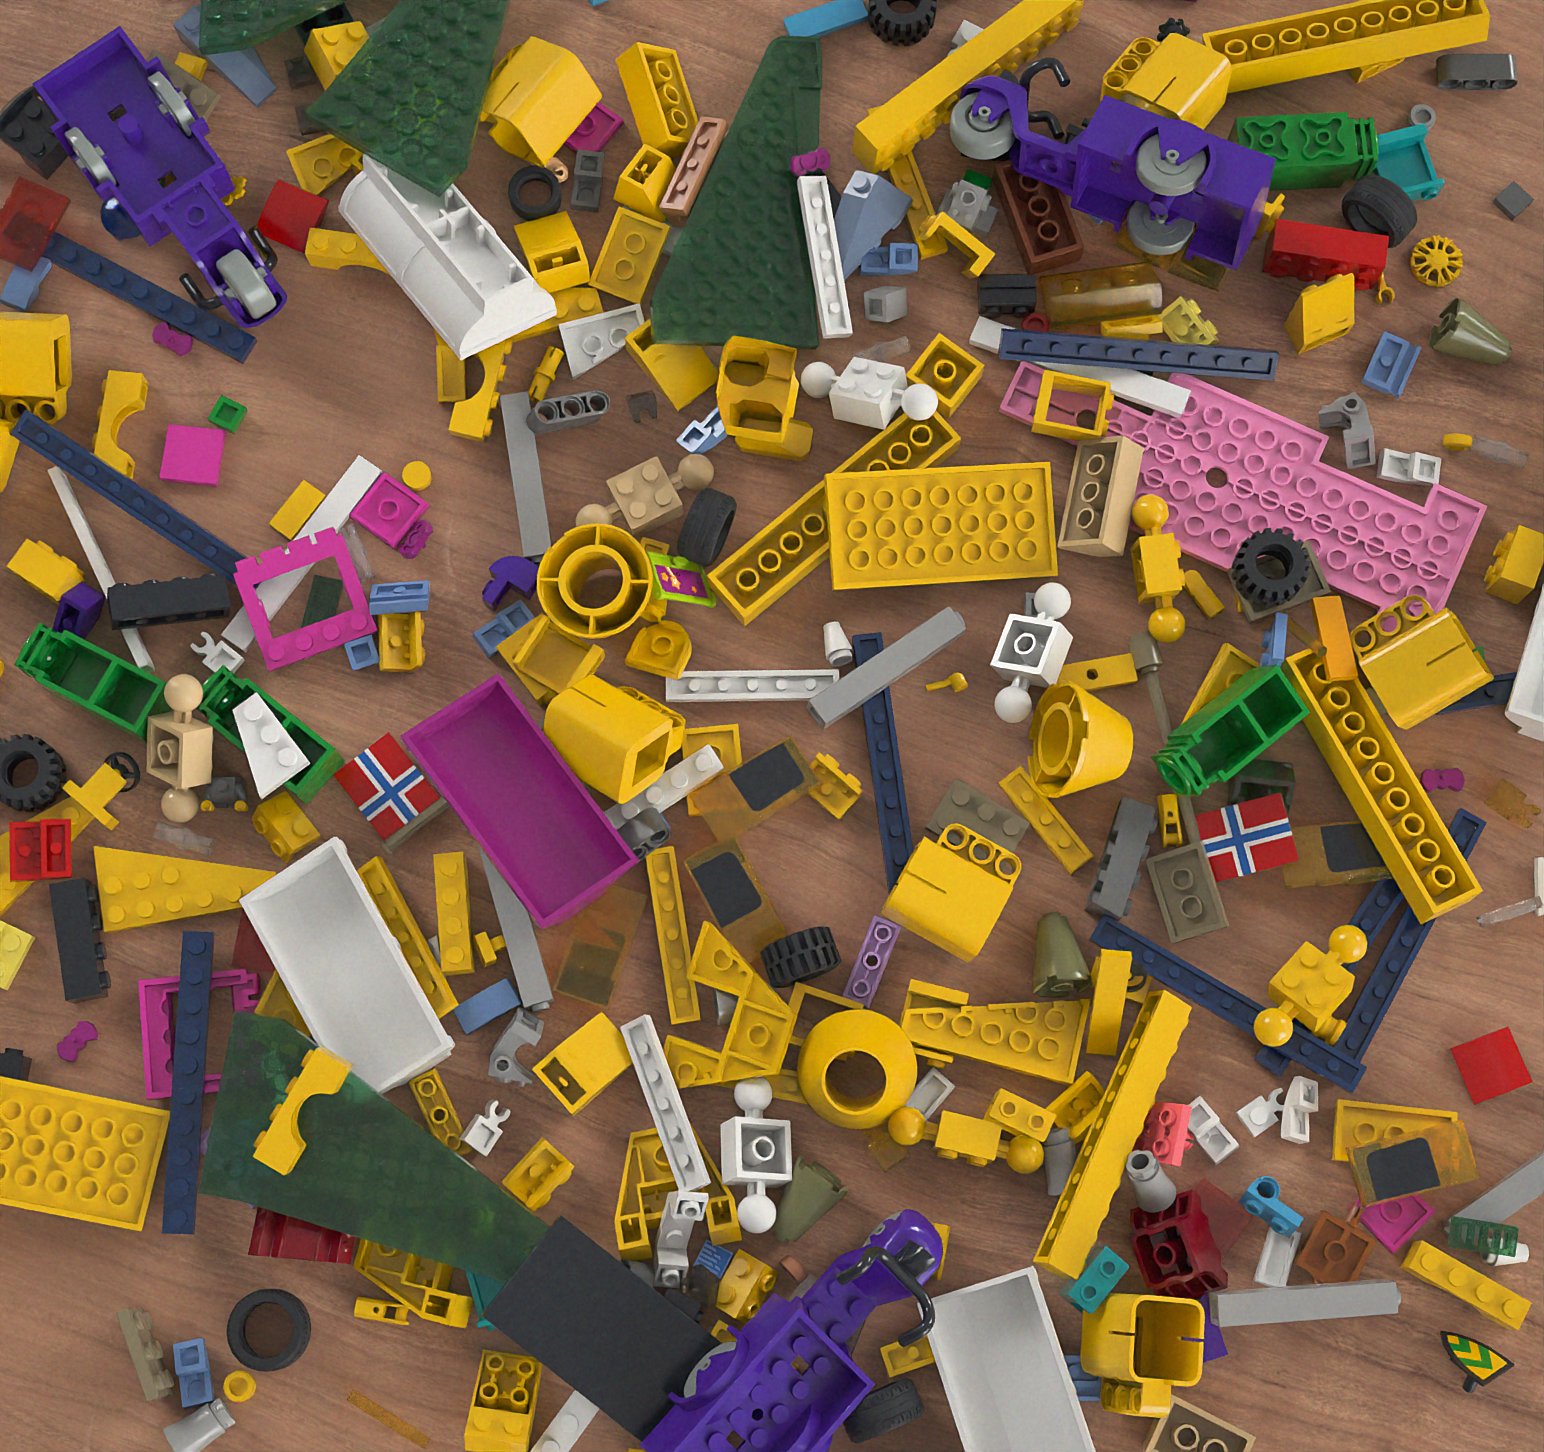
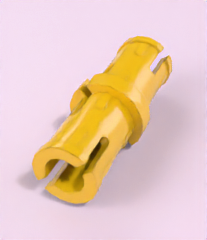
[528,346,564,403]

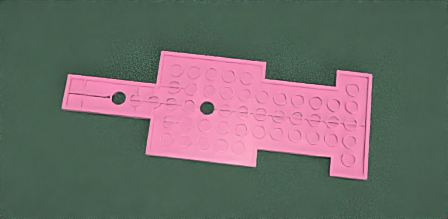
[998,361,1487,636]

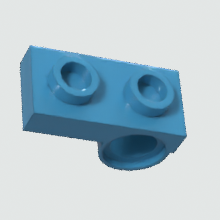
[1239,1176,1304,1238]

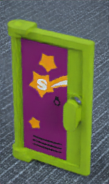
[646,551,717,608]

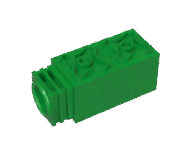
[1227,112,1379,191]
[14,622,172,744]
[196,665,345,805]
[1151,665,1310,797]

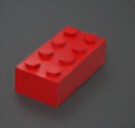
[1262,219,1389,290]

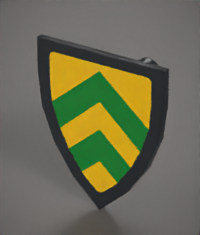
[1440,1330,1515,1393]

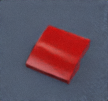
[257,179,329,253]
[9,819,72,882]
[1450,1026,1533,1105]

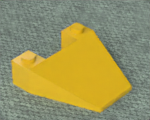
[614,1121,742,1261]
[353,1197,497,1328]

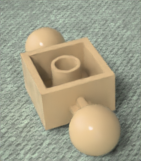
[576,454,714,538]
[146,674,214,823]

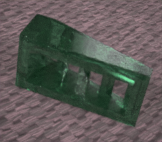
[1448,1216,1519,1257]

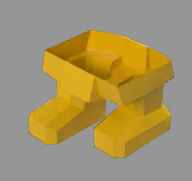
[716,336,814,462]

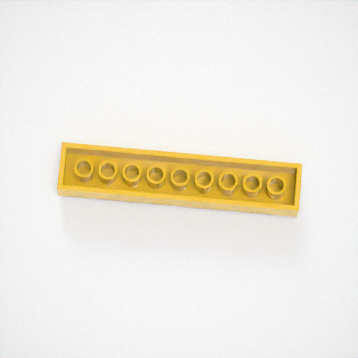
[851,0,1084,174]
[1202,0,1490,94]
[707,411,961,627]
[1281,644,1483,924]

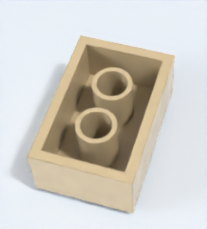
[1140,1394,1256,1452]

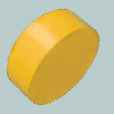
[1442,433,1472,451]
[402,461,432,491]
[223,1370,256,1402]

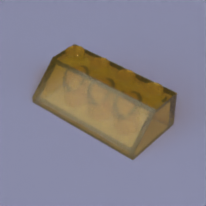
[1039,261,1162,330]

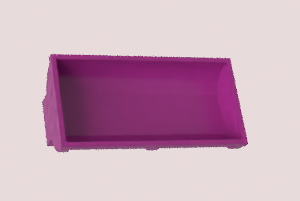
[400,673,639,930]

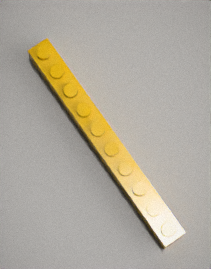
[1033,990,1192,1280]

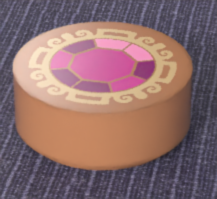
[779,1255,807,1285]

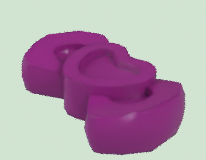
[790,147,830,179]
[152,322,193,356]
[399,520,433,559]
[1420,768,1465,793]
[57,1021,98,1062]

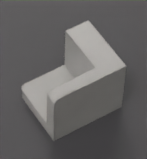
[864,286,908,322]

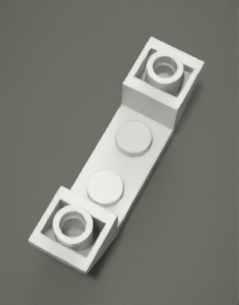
[653,1191,709,1289]

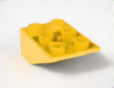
[513,211,590,293]
[1284,273,1355,355]
[624,305,719,412]
[532,1012,633,1117]
[464,1349,543,1452]

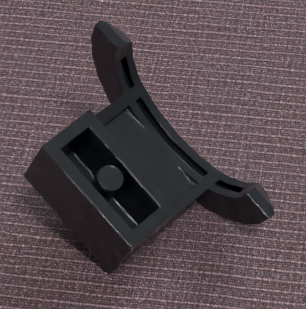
[0,86,69,180]

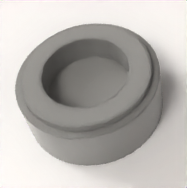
[1406,104,1436,131]

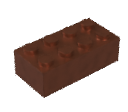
[992,160,1084,274]

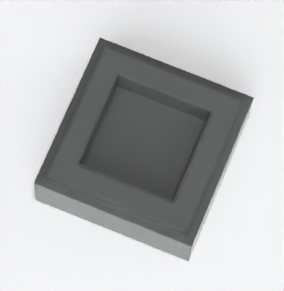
[1493,181,1534,221]

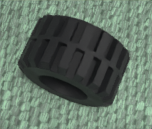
[868,0,937,46]
[1232,528,1311,607]
[0,734,66,812]
[760,926,842,988]

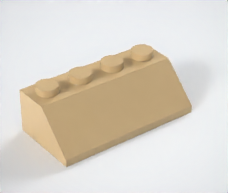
[1057,435,1144,557]

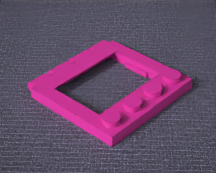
[233,527,379,672]
[138,968,268,1100]

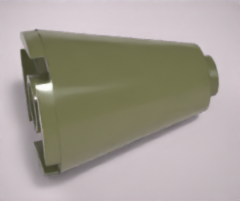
[1428,298,1512,365]
[1032,912,1092,998]
[772,1155,848,1243]

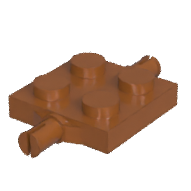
[1293,1203,1377,1284]

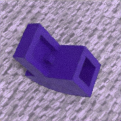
[482,556,539,612]

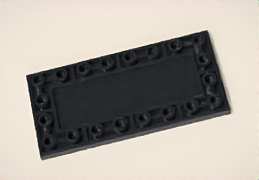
[481,1214,722,1442]

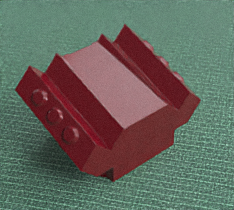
[1129,1189,1228,1299]
[248,1194,362,1264]

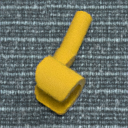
[1374,272,1395,304]
[926,672,968,693]

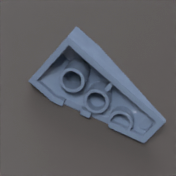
[173,2,277,108]
[834,170,913,281]

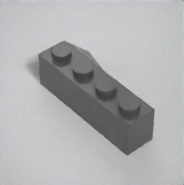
[1084,797,1159,921]

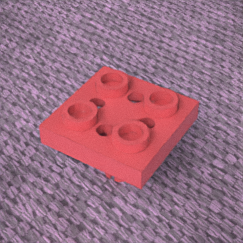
[1132,1101,1194,1167]

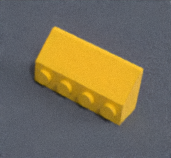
[616,42,699,158]

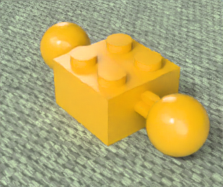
[1130,494,1186,643]
[1254,925,1367,1047]
[888,1106,1044,1174]

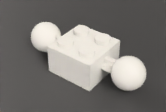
[801,357,938,430]
[990,583,1073,723]
[720,1076,792,1233]

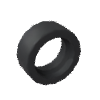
[508,165,562,221]

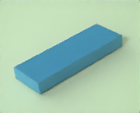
[783,0,869,46]

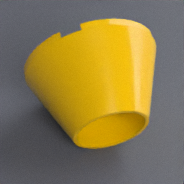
[537,523,653,639]
[1027,680,1133,798]
[797,1009,917,1129]

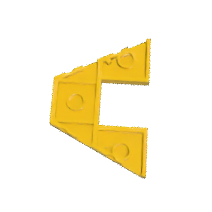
[663,921,797,1089]

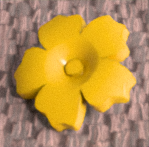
[221,176,247,206]

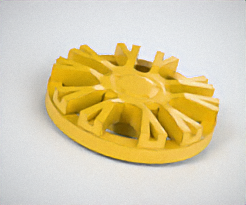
[1409,235,1463,287]

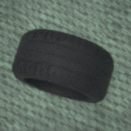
[1341,175,1417,248]
[677,488,737,567]
[226,1289,311,1372]
[843,1377,924,1444]

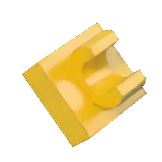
[473,931,506,968]

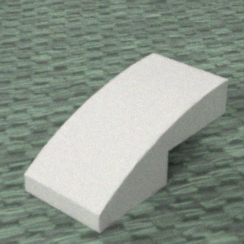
[1376,448,1441,486]
[1281,1076,1318,1144]
[1187,1096,1239,1165]

